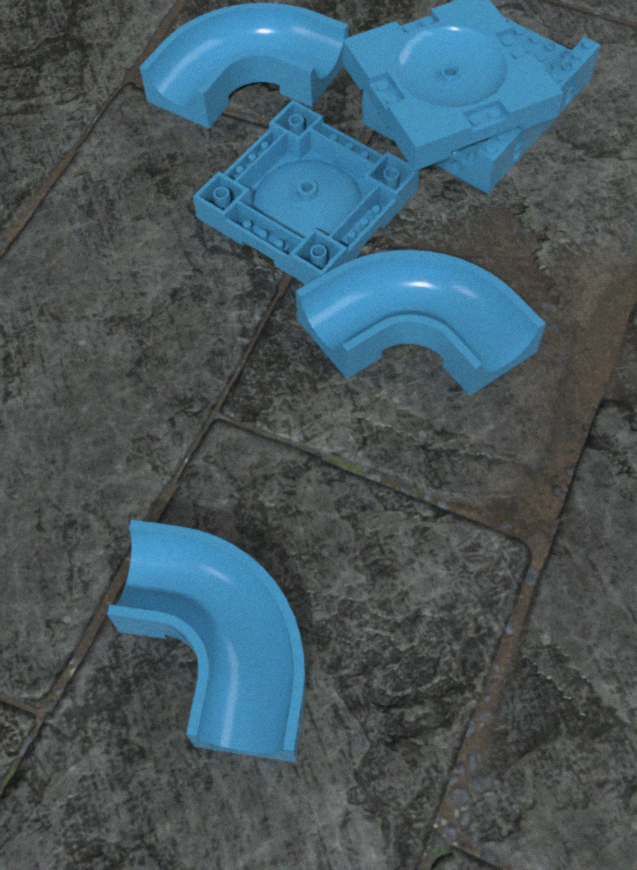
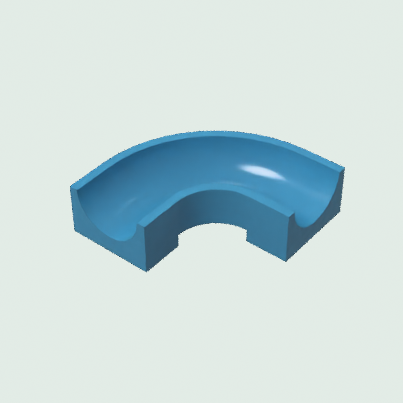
[140,3,349,128]
[296,250,546,396]
[107,520,306,763]

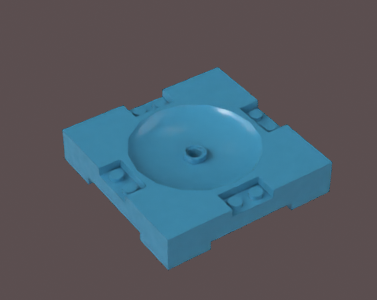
[343,0,564,171]
[193,100,420,284]

